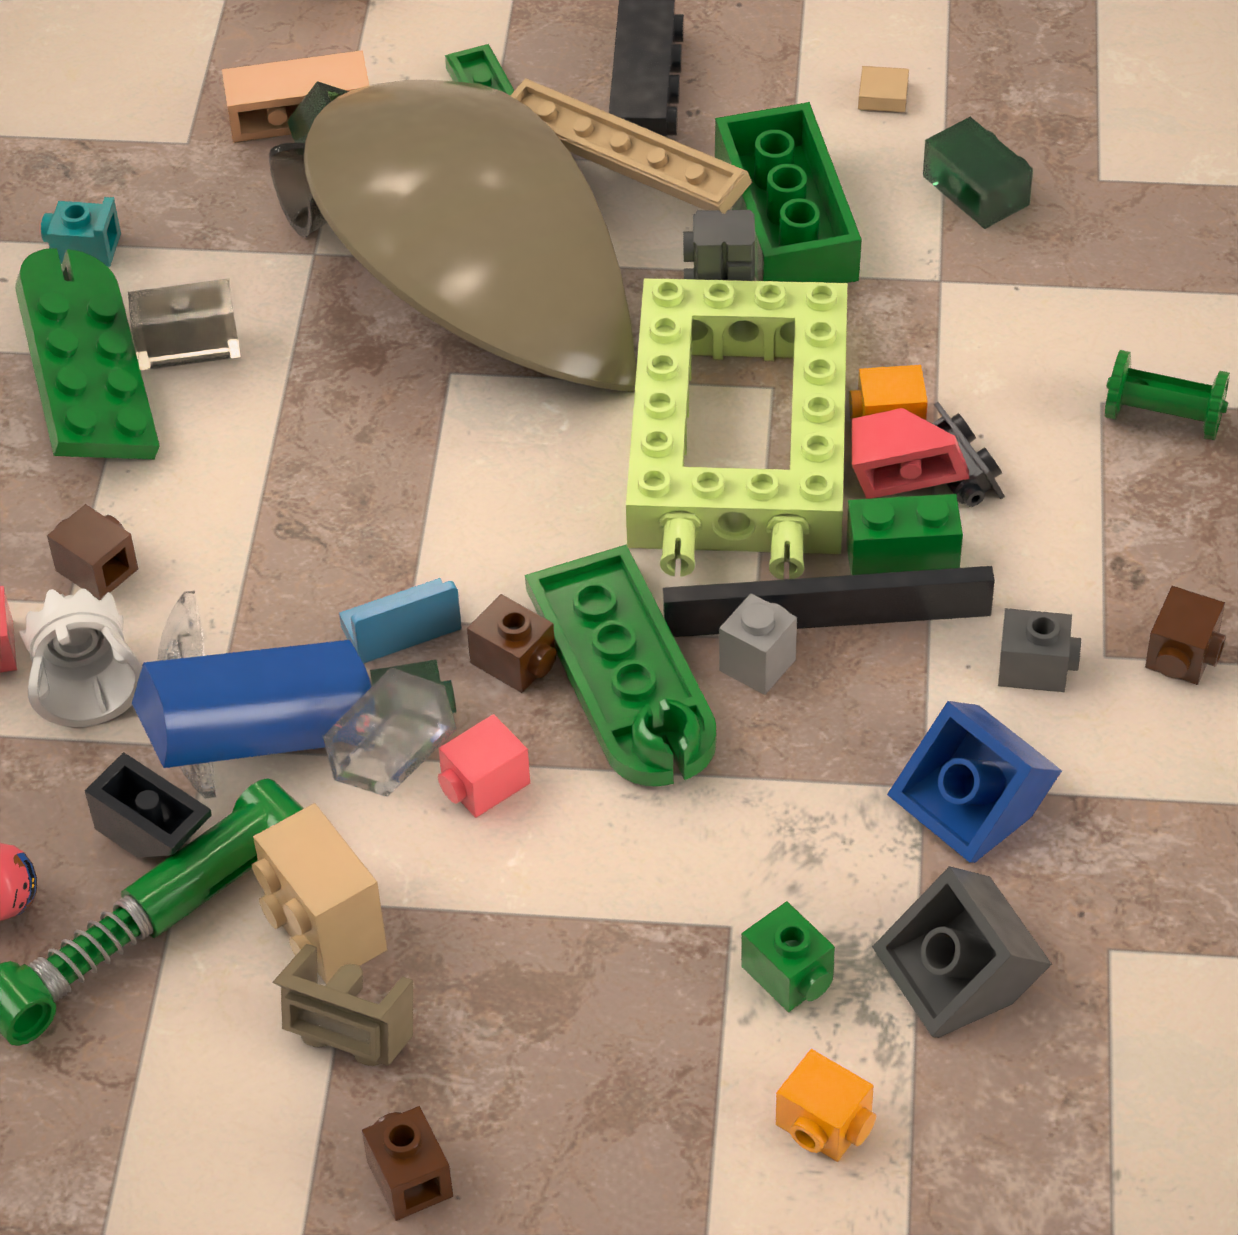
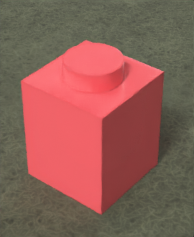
[438,714,531,818]

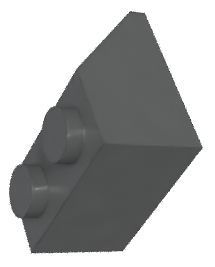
[872,866,1052,1038]

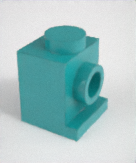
[41,197,121,267]

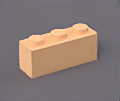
[222,50,369,142]

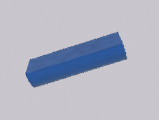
[132,640,375,768]

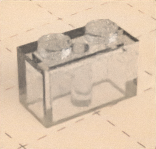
[323,667,457,797]

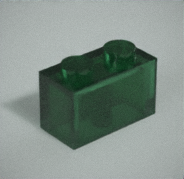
[923,116,1033,229]

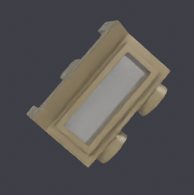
[272,944,413,1066]

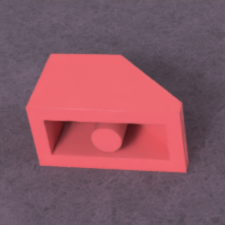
[852,408,969,499]

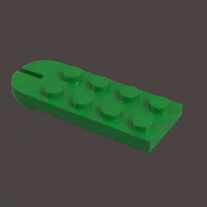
[15,248,160,460]
[525,544,717,787]

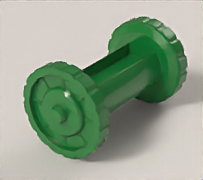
[1104,350,1230,440]

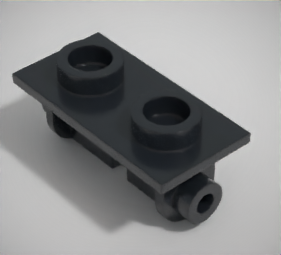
[930,402,1005,507]

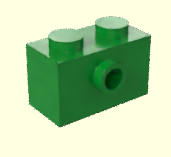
[846,494,963,575]

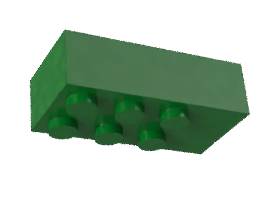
[715,102,862,283]

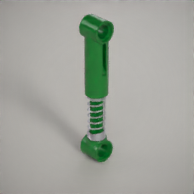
[0,778,304,1046]

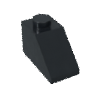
[84,752,212,858]

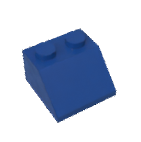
[887,701,1062,863]

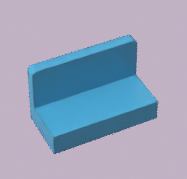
[339,578,462,664]

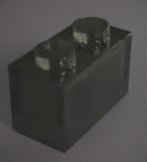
[128,278,241,370]

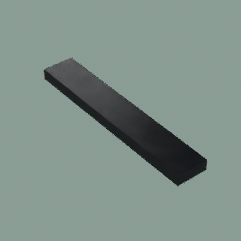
[663,566,995,637]

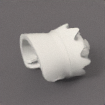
[19,589,142,727]

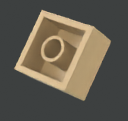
[252,803,387,984]

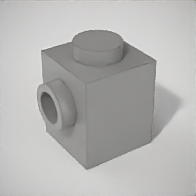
[719,593,797,695]

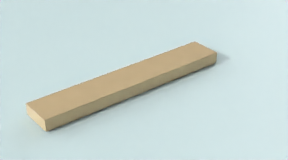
[510,78,752,214]

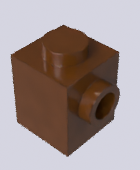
[47,504,139,600]
[1145,586,1226,685]
[467,594,557,693]
[362,1106,453,1221]

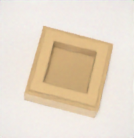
[858,66,909,112]

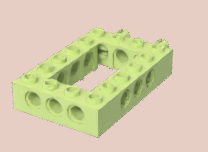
[626,278,848,580]

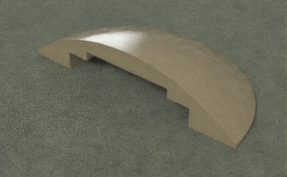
[304,80,636,392]

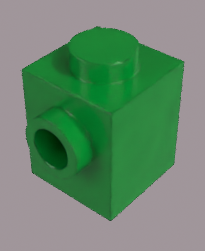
[741,901,835,1013]

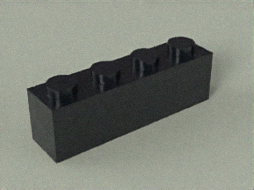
[609,0,684,138]

